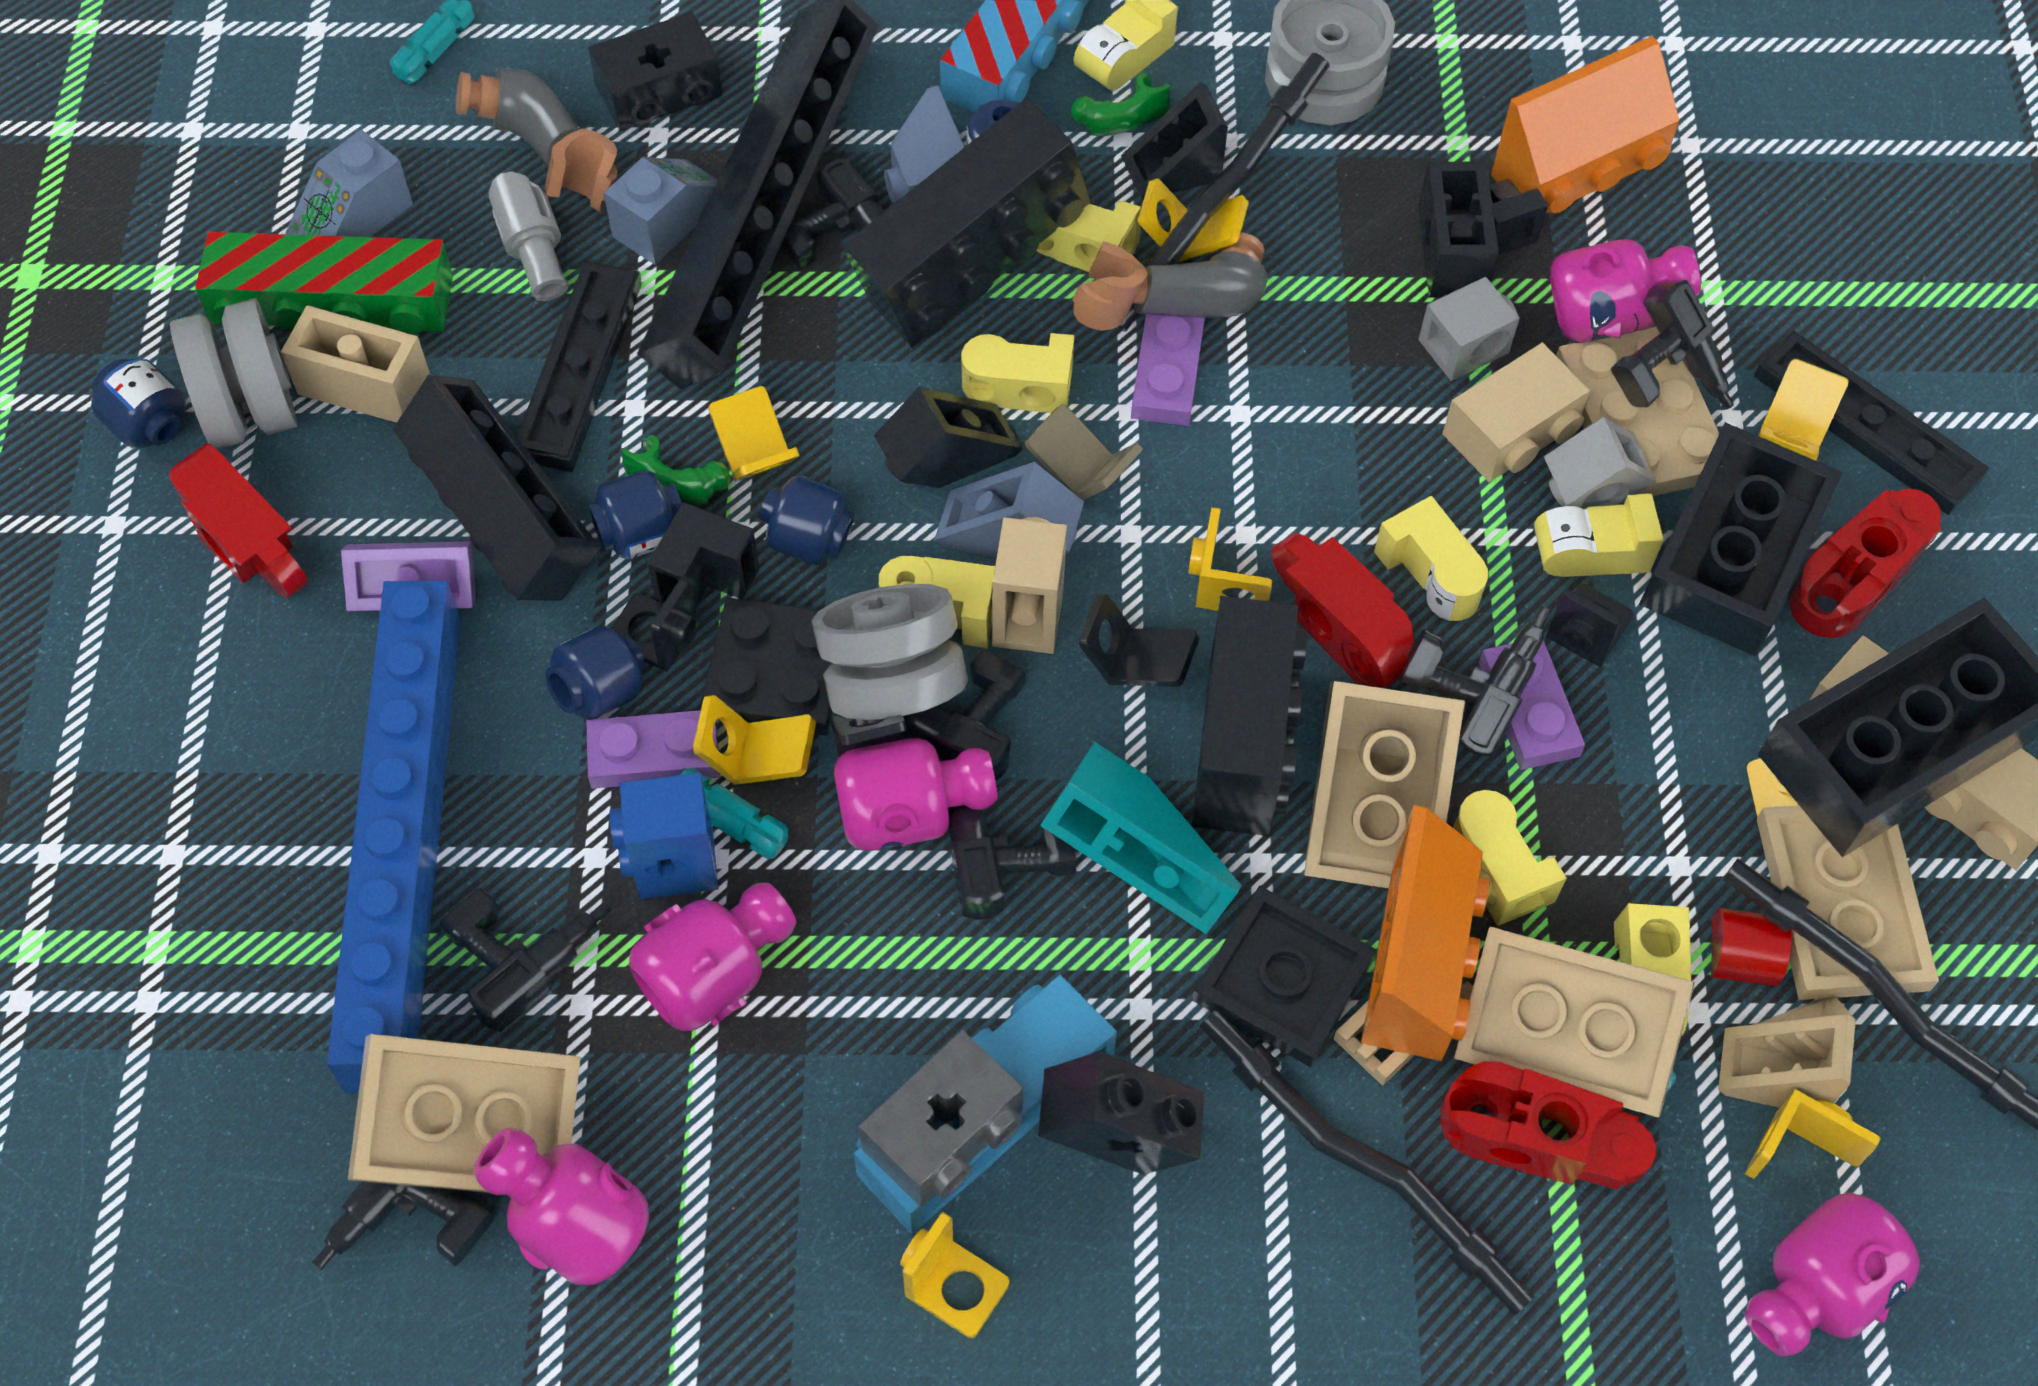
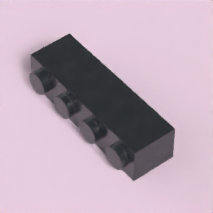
[393,375,600,601]

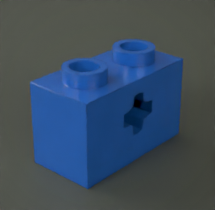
[609,773,719,899]

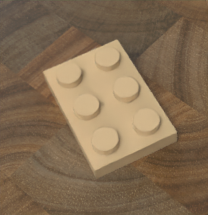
[1556,327,1719,496]
[1757,805,1939,1000]
[1454,927,1695,1117]
[348,1034,581,1192]

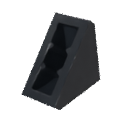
[1121,82,1228,199]

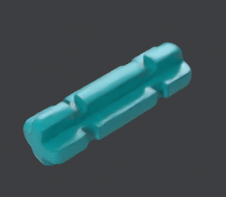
[389,0,475,84]
[680,768,789,859]

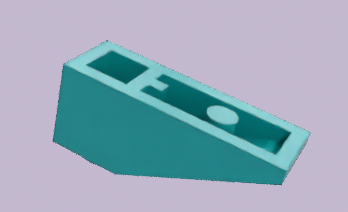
[1040,742,1241,934]

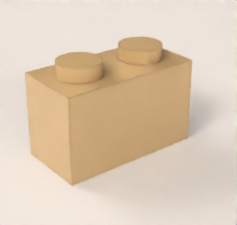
[280,306,430,423]
[1443,342,1591,483]
[992,517,1067,654]

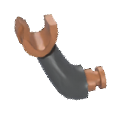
[456,67,618,212]
[1072,233,1268,331]

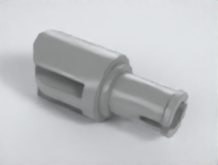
[489,171,569,301]

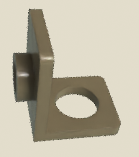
[1025,405,1143,500]

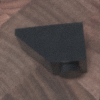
[874,387,1023,488]

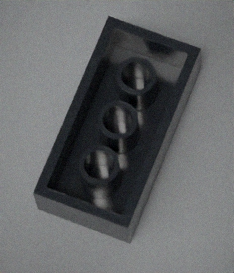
[842,97,1091,348]
[1758,597,2038,857]

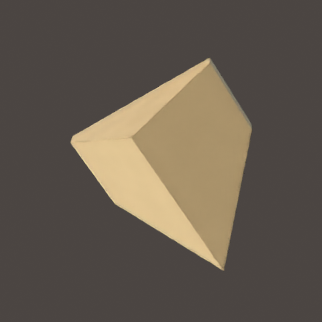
[1718,997,1856,1108]

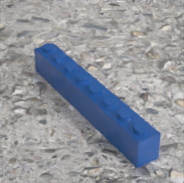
[327,581,461,1093]

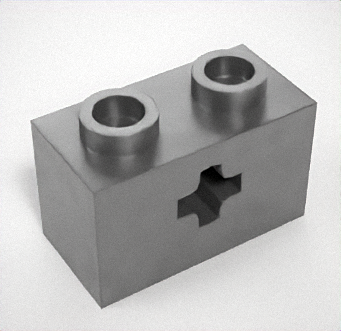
[859,1030,1023,1208]

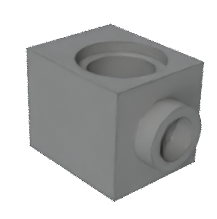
[1418,277,1520,381]
[1544,417,1656,509]

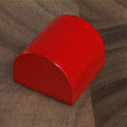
[1711,908,1792,987]

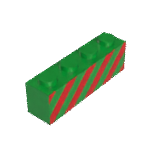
[195,232,453,334]

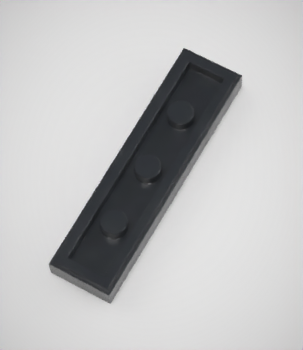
[517,261,642,472]
[1754,331,1989,516]

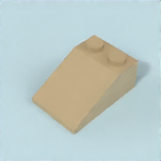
[1304,681,1465,888]

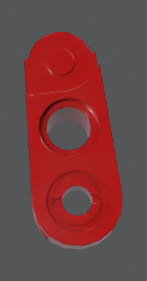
[169,443,309,599]
[1789,488,1942,638]
[1271,532,1413,689]
[1440,1061,1656,1190]

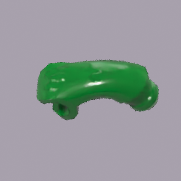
[1071,73,1171,136]
[621,435,731,504]

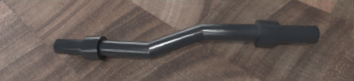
[1117,52,1330,332]
[1722,858,2038,1131]
[1199,1008,1535,1316]

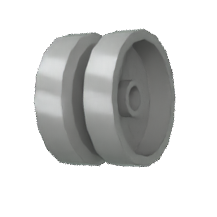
[1264,0,1395,125]
[170,298,298,449]
[811,584,968,720]

